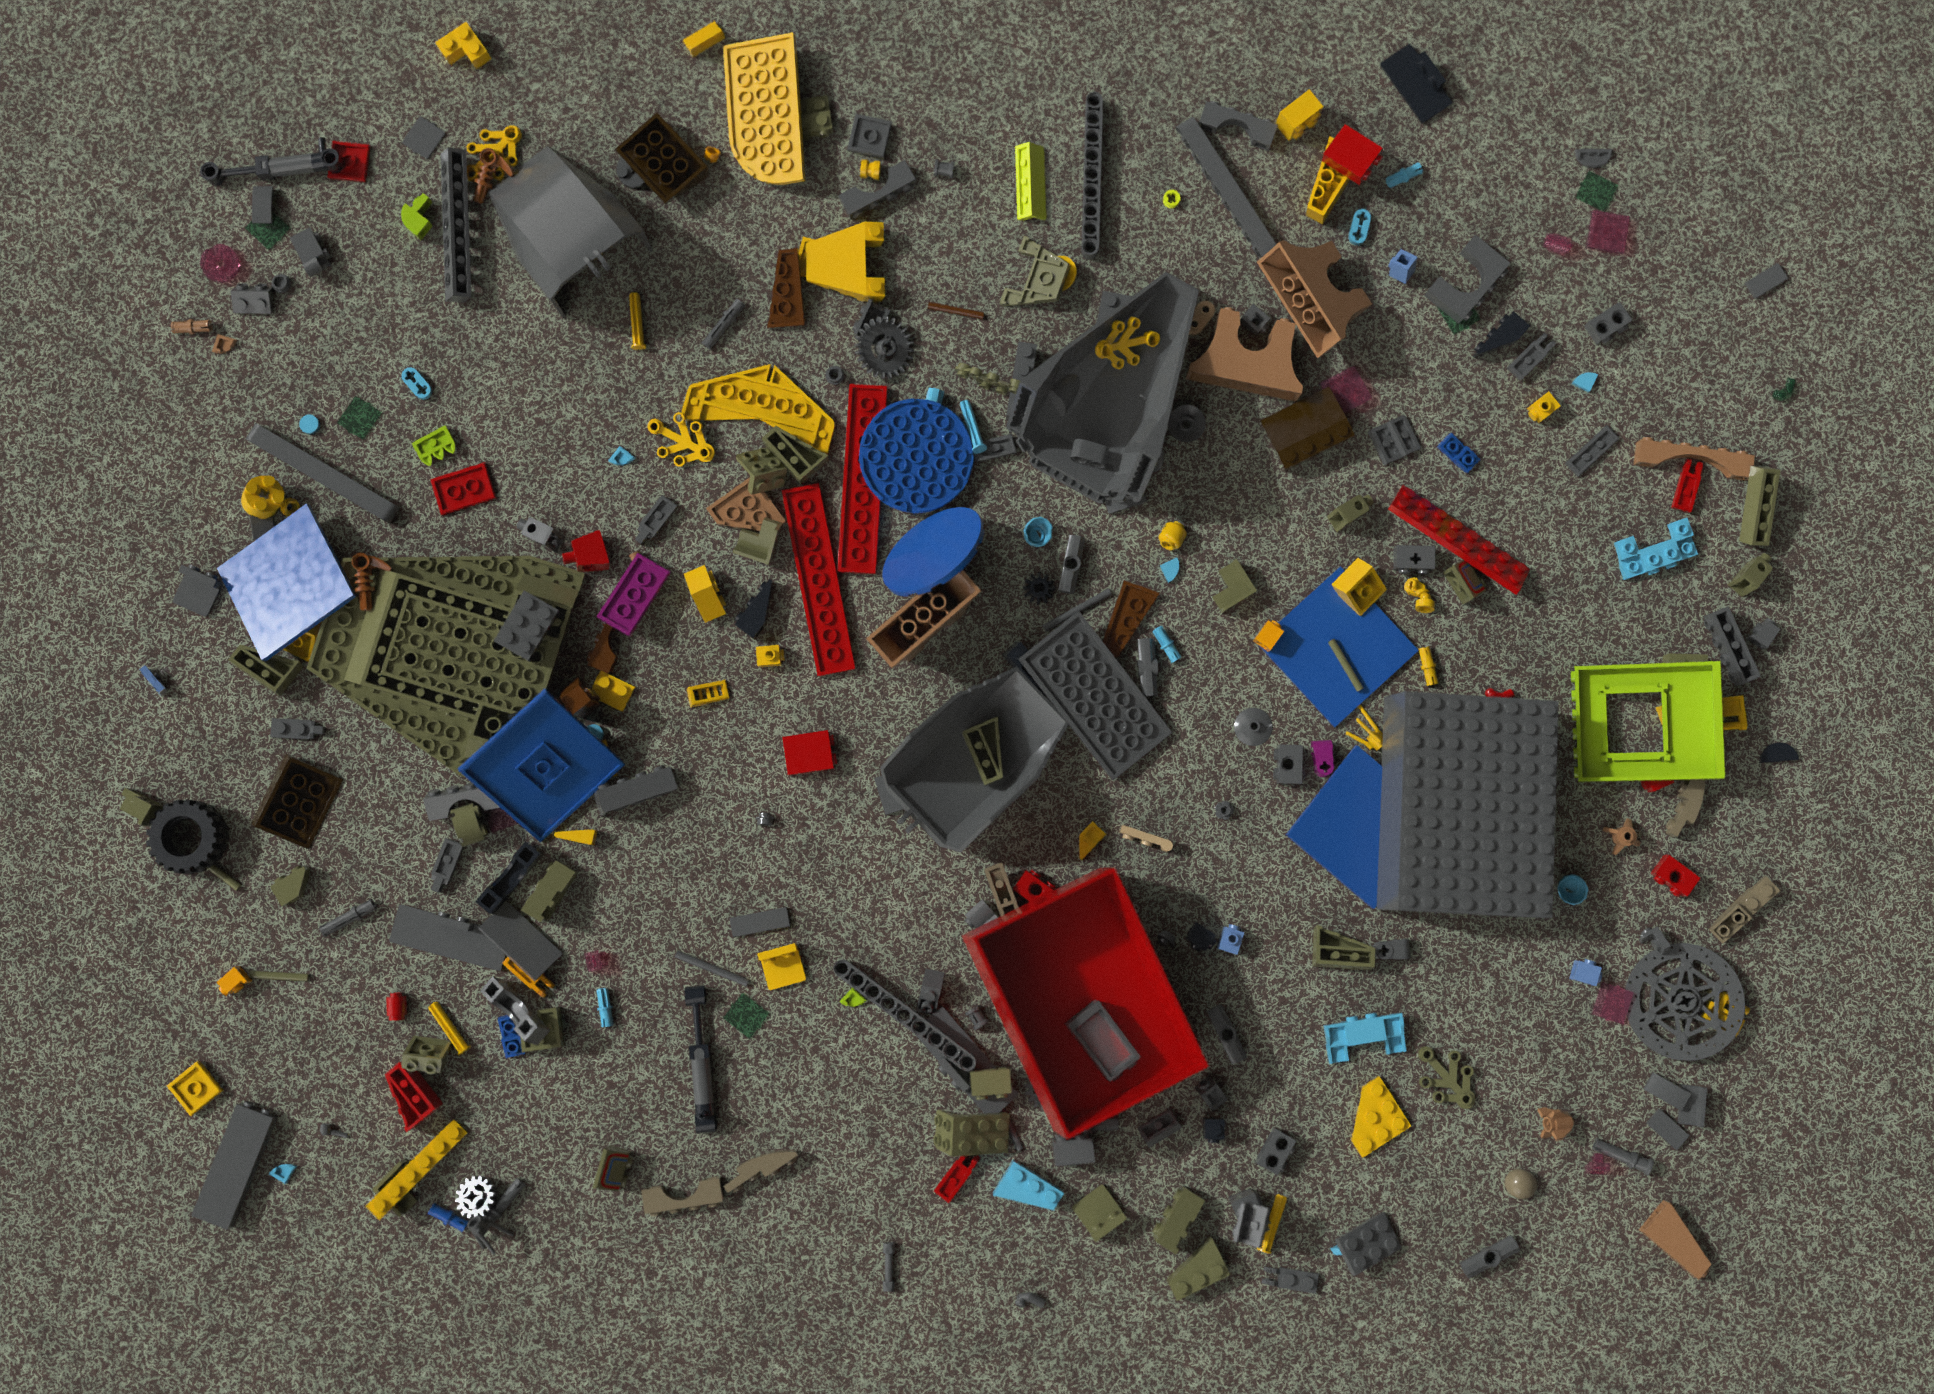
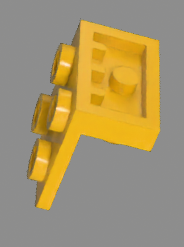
[757,943,806,990]

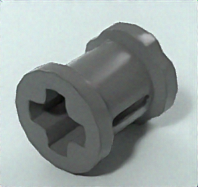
[934,159,955,179]
[965,1004,989,1030]

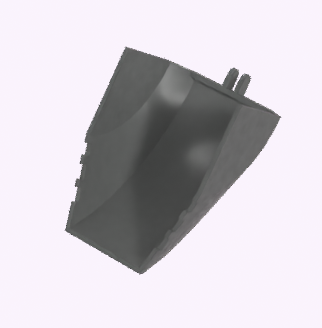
[488,146,653,318]
[880,667,1069,853]

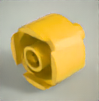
[241,475,284,519]

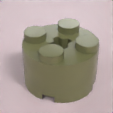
[450,803,489,847]

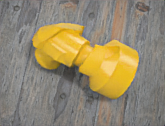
[1404,577,1435,613]

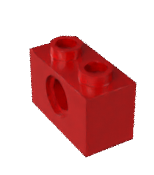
[1650,855,1700,897]
[1013,870,1056,902]

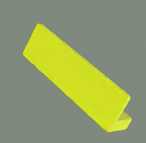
[1015,142,1046,221]

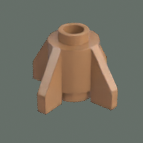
[1602,818,1641,855]
[1537,1107,1574,1141]

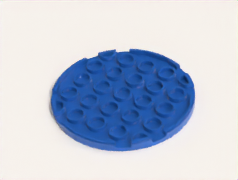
[859,399,974,513]
[882,507,985,597]

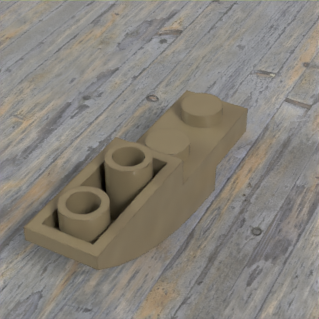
[1665,780,1705,837]
[1709,876,1780,944]
[724,1150,799,1193]

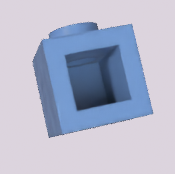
[1388,249,1417,284]
[1217,924,1244,955]
[1569,959,1602,986]

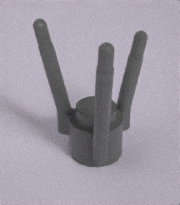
[467,1215,514,1255]

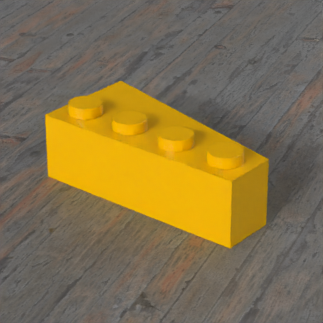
[1306,136,1350,224]

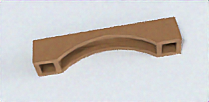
[1634,437,1755,481]

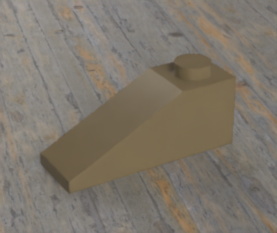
[984,863,1019,916]

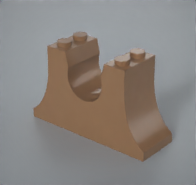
[1257,240,1372,358]
[1185,307,1303,402]
[866,570,981,668]

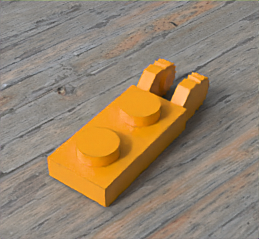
[502,957,555,998]

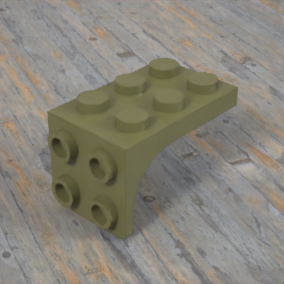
[933,1109,1010,1157]

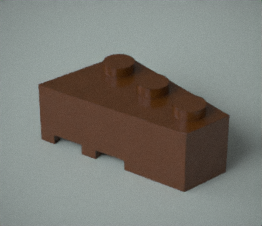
[560,675,601,719]

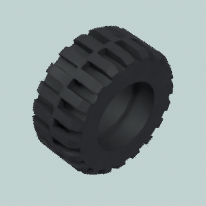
[146,799,228,874]

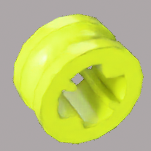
[1163,190,1180,208]

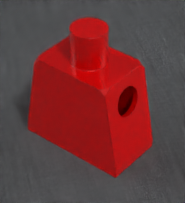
[562,530,609,572]

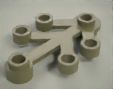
[955,363,1020,395]
[1418,1046,1475,1109]

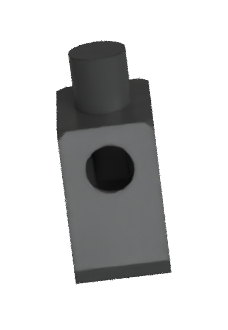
[517,517,565,553]

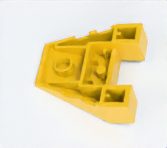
[806,221,885,302]

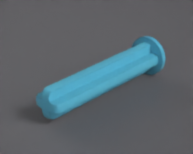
[960,400,987,454]

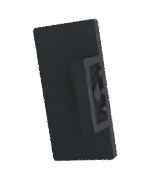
[1380,44,1452,124]

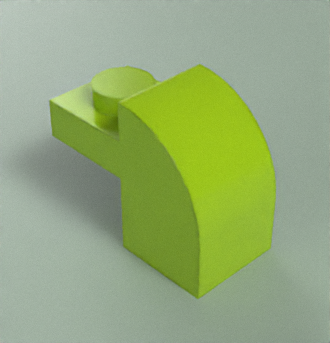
[401,193,433,240]

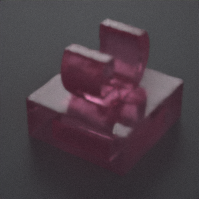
[584,950,608,972]
[1585,1153,1610,1175]

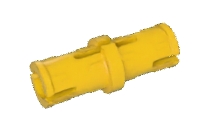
[1418,646,1439,686]

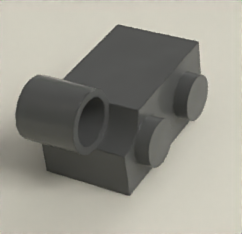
[290,227,331,277]

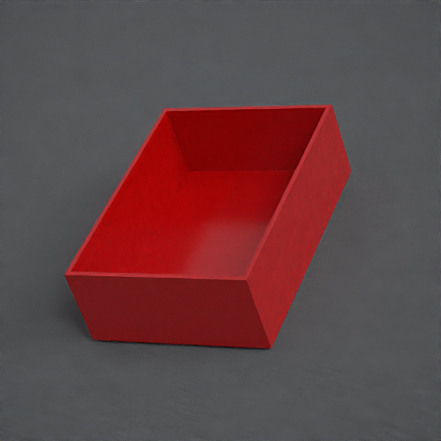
[962,867,1209,1139]

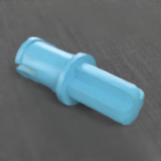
[1386,162,1423,188]
[1153,626,1182,663]
[597,988,614,1027]

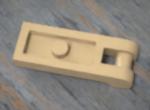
[1119,825,1173,852]

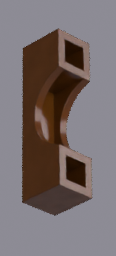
[587,622,618,675]

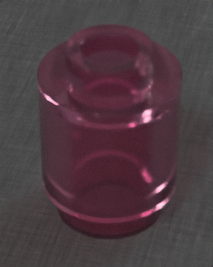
[1543,232,1573,256]

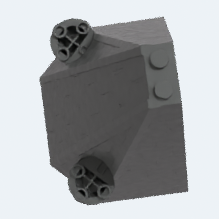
[1006,272,1199,503]

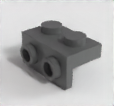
[230,283,274,314]
[852,299,890,346]
[1232,1202,1270,1248]

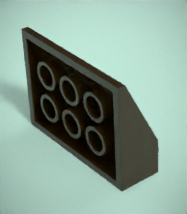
[615,112,710,205]
[1260,387,1355,471]
[251,753,343,849]

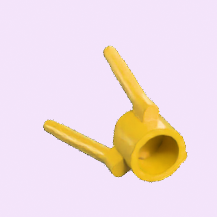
[1346,704,1383,751]

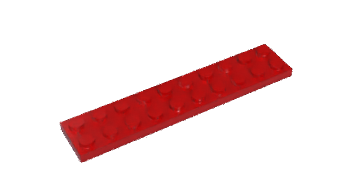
[837,384,887,575]
[781,483,856,677]

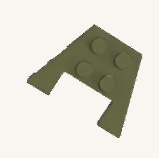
[1000,236,1071,307]

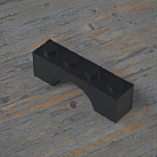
[475,841,544,914]

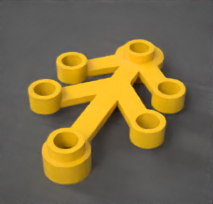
[466,125,522,182]
[1095,316,1160,370]
[647,412,715,467]

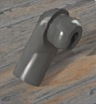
[1015,1292,1045,1308]

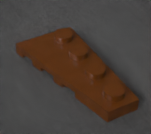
[767,248,805,328]
[1102,580,1160,659]

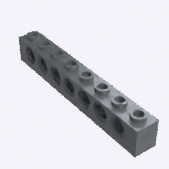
[440,147,471,303]

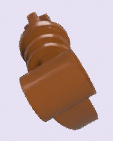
[473,148,515,204]
[352,553,392,611]

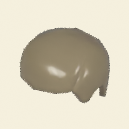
[1505,1168,1537,1200]

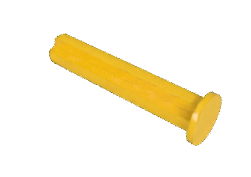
[629,293,646,350]
[428,1002,471,1056]
[1257,1194,1287,1254]

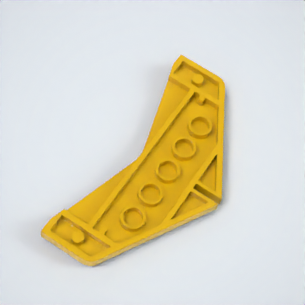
[680,364,835,455]

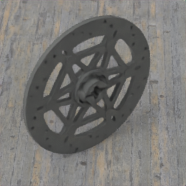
[1624,943,1745,1061]

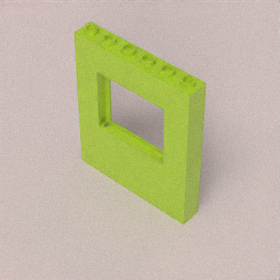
[1571,661,1725,782]

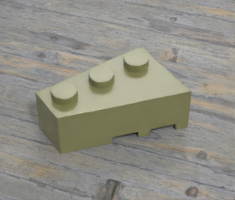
[762,426,829,485]
[228,644,303,697]

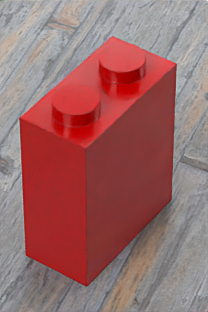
[1322,124,1383,185]
[782,730,837,776]

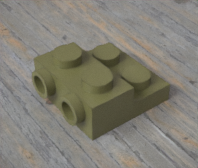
[800,95,833,141]
[402,1036,452,1074]

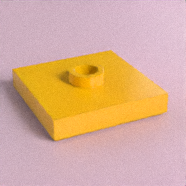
[167,1060,224,1116]

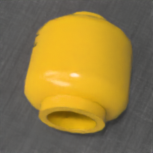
[1159,521,1187,550]

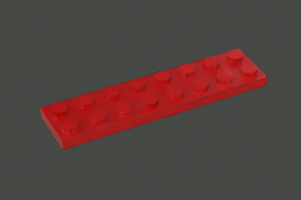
[1388,485,1530,595]

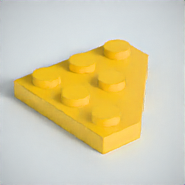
[1351,1076,1411,1158]

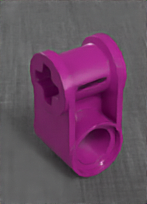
[1311,740,1334,777]

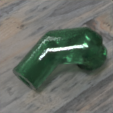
[1773,378,1796,401]

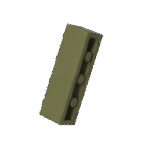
[1739,466,1781,546]

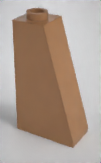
[1639,1200,1711,1280]

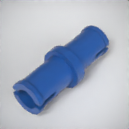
[428,1203,469,1233]

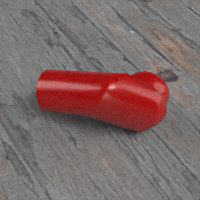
[1485,688,1515,698]

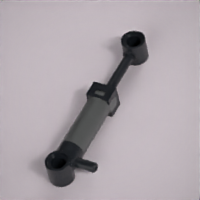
[200,137,345,186]
[684,985,717,1134]

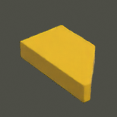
[1079,821,1107,860]

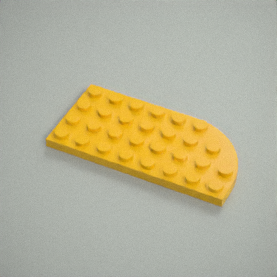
[723,33,805,185]

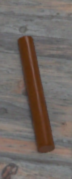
[927,302,984,320]

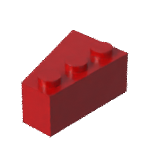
[385,1061,443,1133]

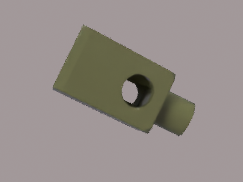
[1326,494,1374,532]
[1727,553,1773,597]

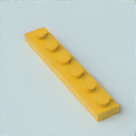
[365,1119,467,1220]

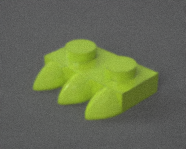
[412,425,455,466]

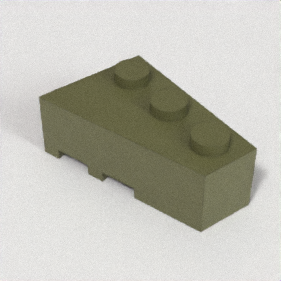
[962,717,1003,786]
[521,860,578,922]
[1312,925,1375,971]
[1152,1186,1205,1254]
[1166,1236,1230,1301]

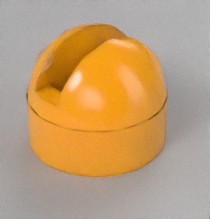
[704,146,720,163]

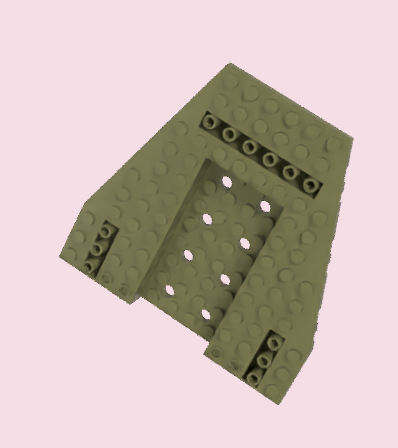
[307,556,585,777]

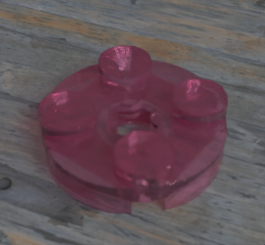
[200,244,240,283]

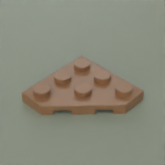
[706,477,786,532]

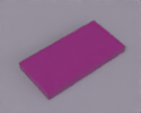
[597,553,671,637]

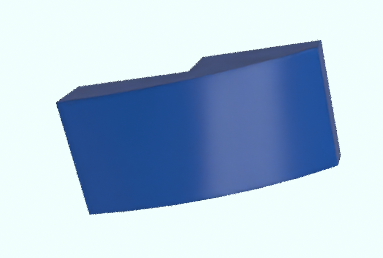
[1437,433,1480,473]
[497,1015,525,1058]

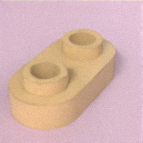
[1189,301,1215,335]

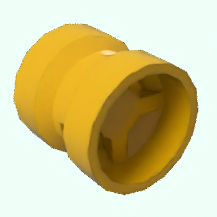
[860,159,881,180]

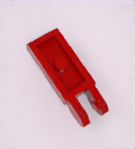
[1671,458,1703,513]
[933,1155,981,1203]

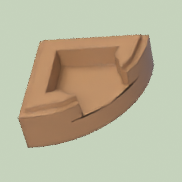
[212,334,237,354]

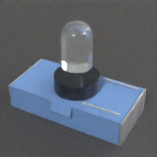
[139,665,172,697]

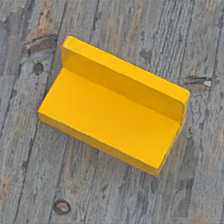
[683,21,725,57]

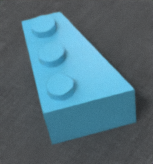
[993,1159,1064,1210]

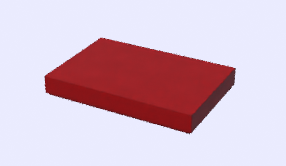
[430,462,497,516]

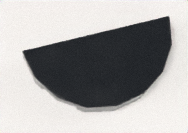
[1759,742,1799,763]

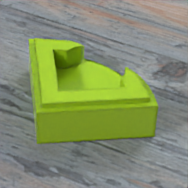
[839,987,867,1007]

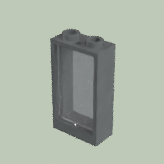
[1064,1000,1140,1081]

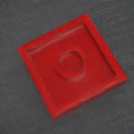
[327,141,371,183]

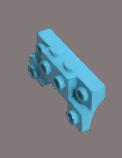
[1614,518,1698,580]
[1323,1013,1406,1064]

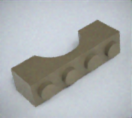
[641,1176,724,1216]

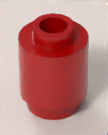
[386,992,407,1021]

